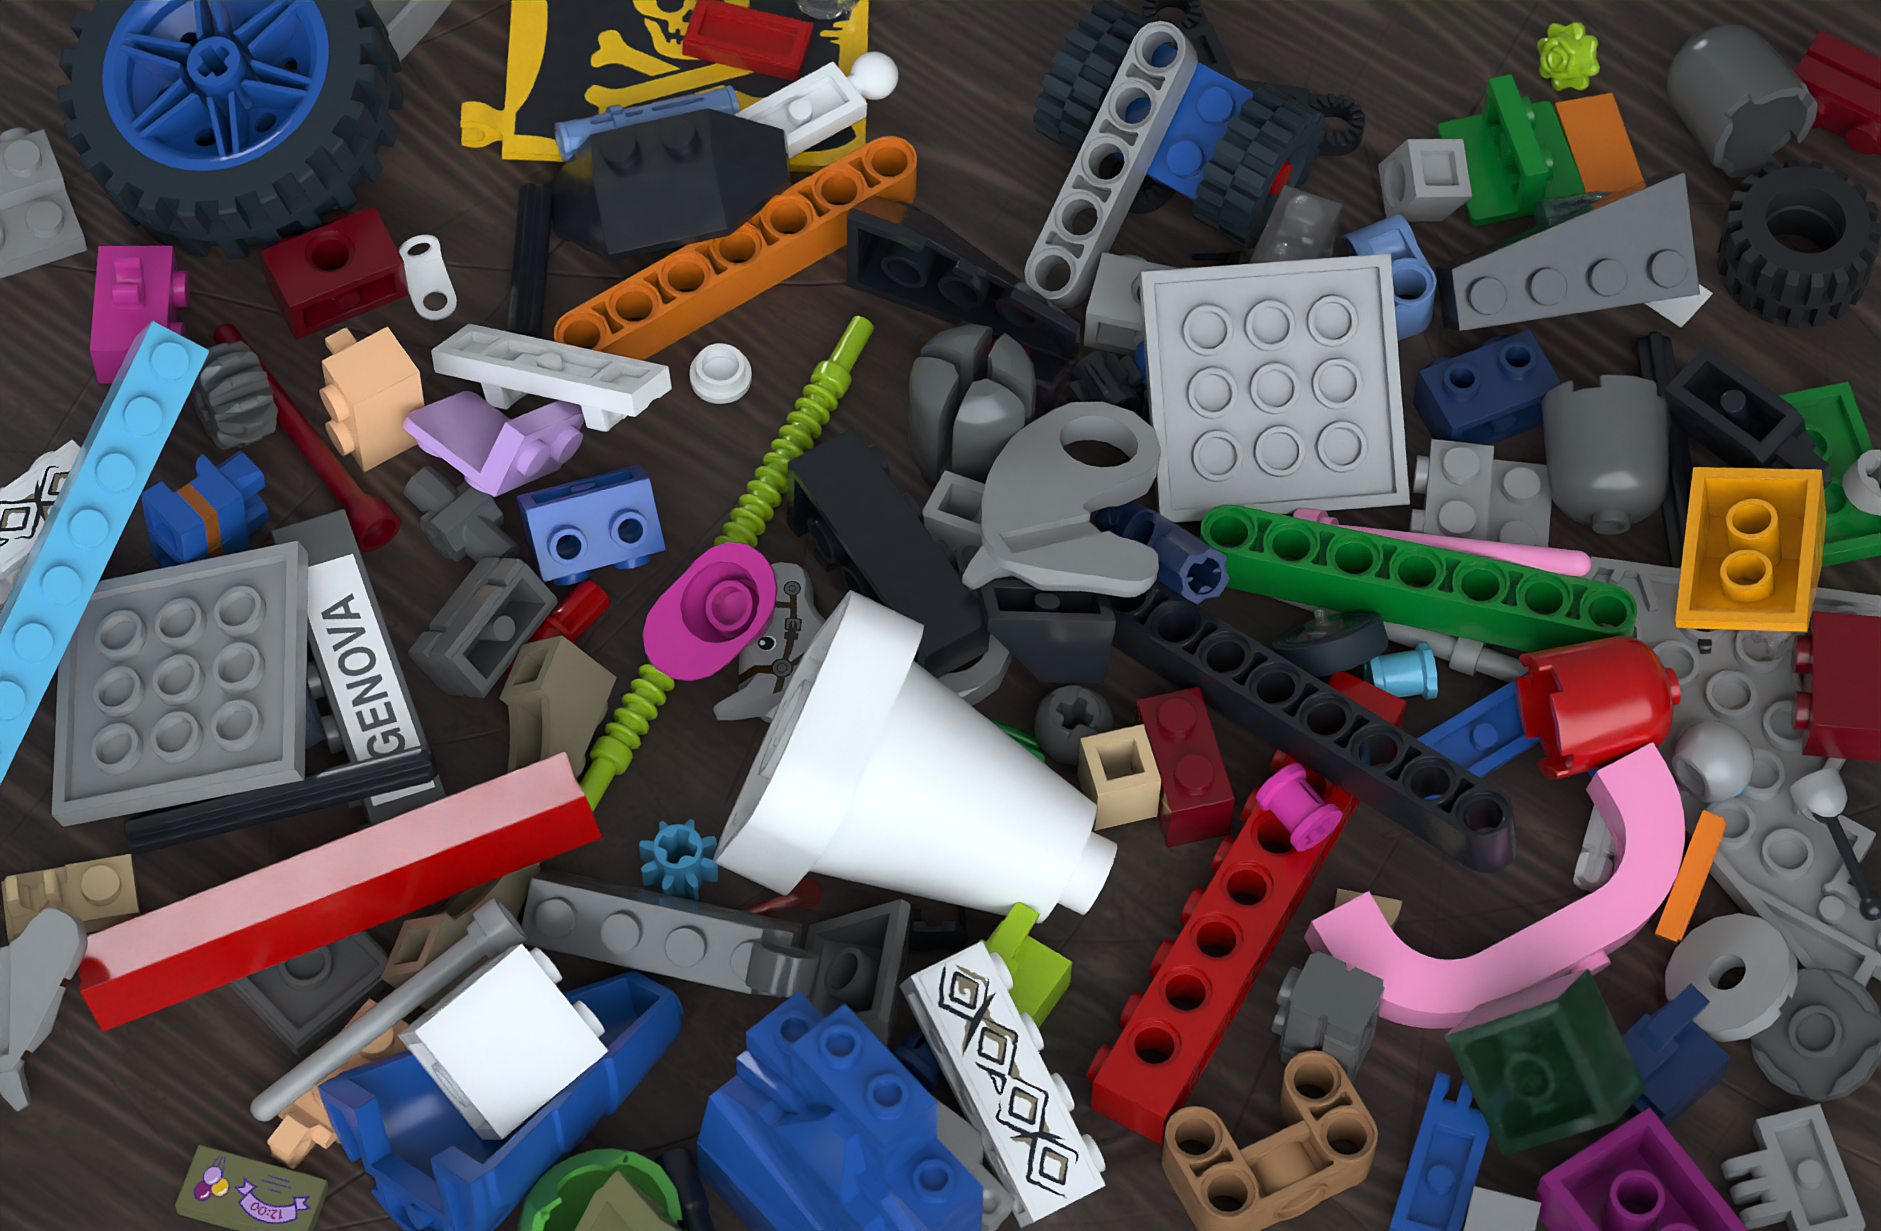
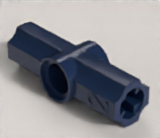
[1093,500,1230,604]

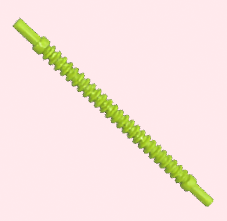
[579,316,874,812]

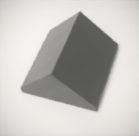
[804,899,911,1050]

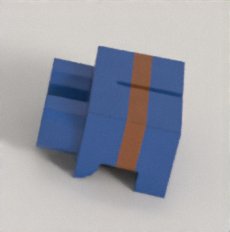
[141,451,270,568]

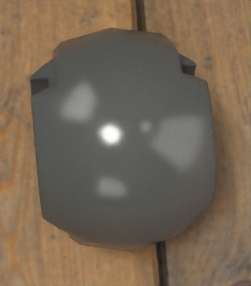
[1033,684,1115,766]

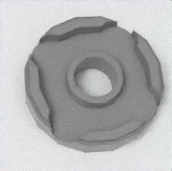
[1665,913,1798,1042]

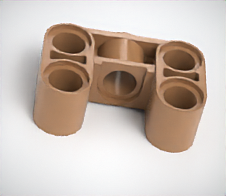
[1161,1050,1378,1231]

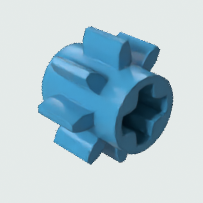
[639,819,719,901]

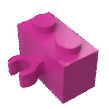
[90,246,190,384]

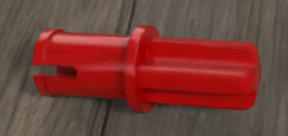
[504,580,610,677]

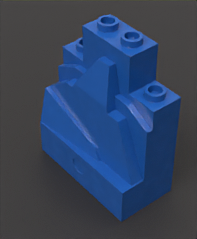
[696,991,984,1231]

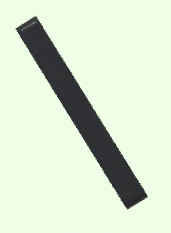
[1109,580,1518,873]

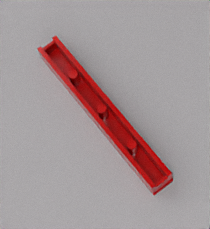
[78,751,603,1032]

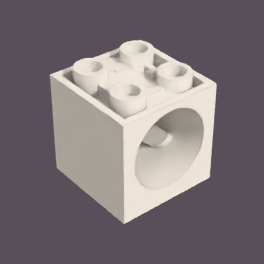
[398,944,608,1140]

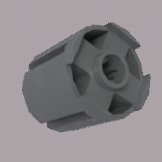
[908,324,1036,487]

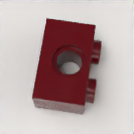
[261,206,409,340]

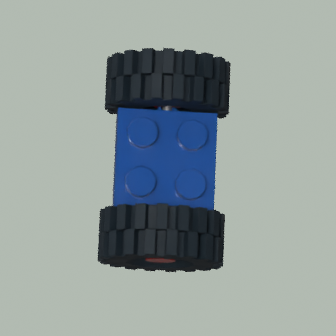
[1033,0,1326,249]

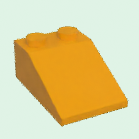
[1675,467,1826,632]

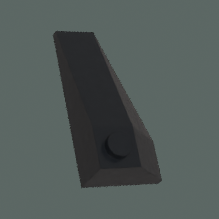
[847,196,1081,367]

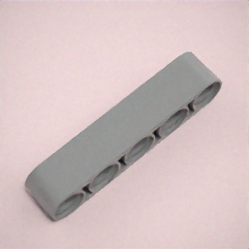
[1024,21,1198,309]

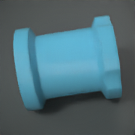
[1362,642,1438,700]

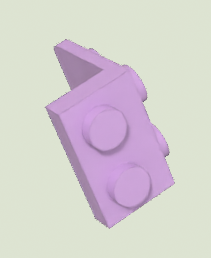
[403,391,585,497]

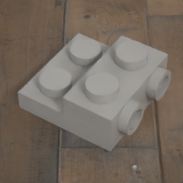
[0,128,87,278]
[1409,439,1552,547]

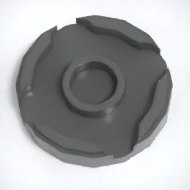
[1751,968,1881,1102]

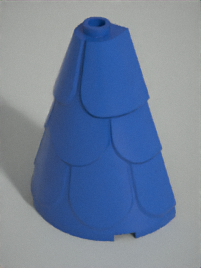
[317,970,683,1231]

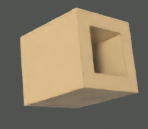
[1077,724,1161,831]

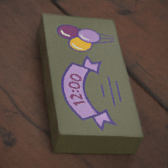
[175,1145,329,1231]

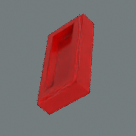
[682,0,814,82]

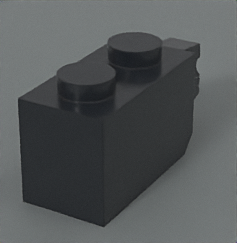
[1664,345,1832,489]

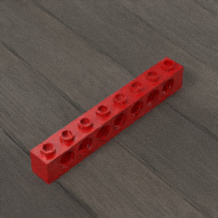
[1086,671,1407,1145]

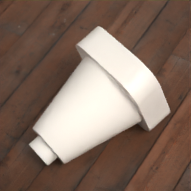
[713,590,1117,924]

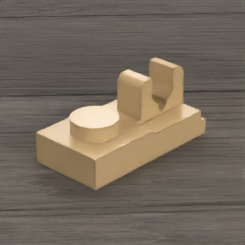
[1,854,141,944]

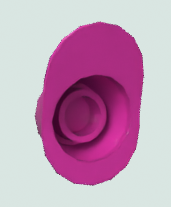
[643,542,778,681]

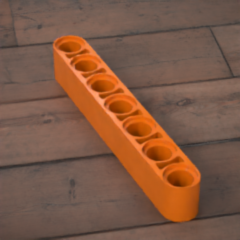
[554,136,917,361]

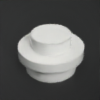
[690,343,752,404]

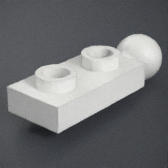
[734,52,898,159]

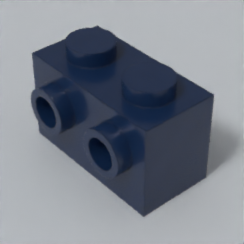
[1413,329,1562,445]

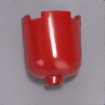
[1515,636,1681,780]

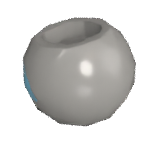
[1671,720,1755,803]

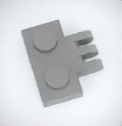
[1721,1104,1866,1231]

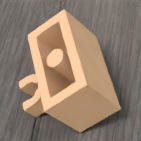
[320,326,425,472]

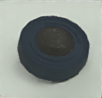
[1271,606,1388,678]

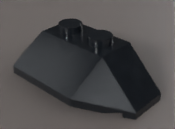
[551,108,792,261]

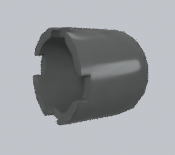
[1666,24,1818,178]
[1542,374,1669,535]

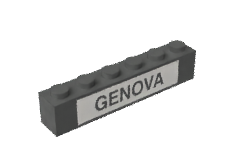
[271,509,446,831]

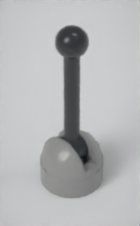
[1789,768,1881,921]

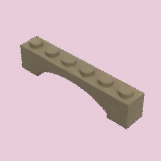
[381,635,617,1010]

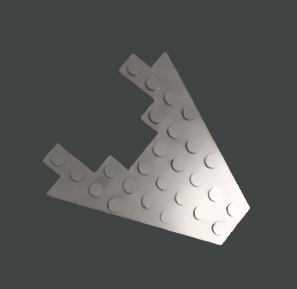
[1579,556,1881,987]

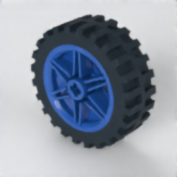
[57,0,404,259]

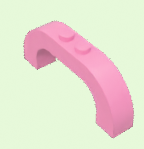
[1304,742,1685,1029]

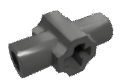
[403,465,521,563]

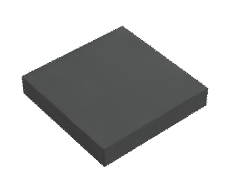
[228,930,390,1058]

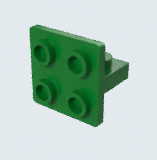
[1436,74,1586,226]

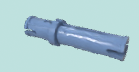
[555,85,740,162]

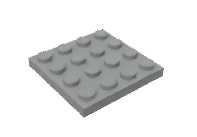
[1139,254,1410,523]
[52,541,308,827]

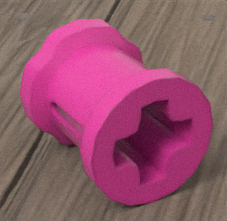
[1255,763,1342,852]

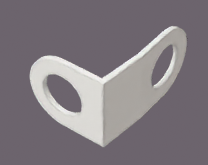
[398,235,457,320]

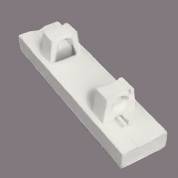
[431,324,672,432]

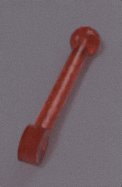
[739,879,822,916]

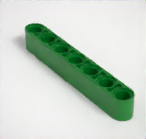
[1200,504,1637,652]

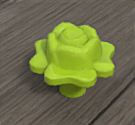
[1537,22,1600,91]

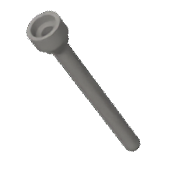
[251,897,528,1121]

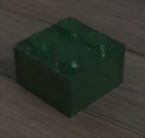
[1445,968,1646,1156]

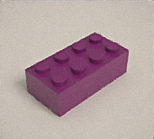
[1534,1107,1748,1231]

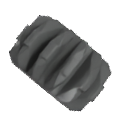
[190,340,278,450]

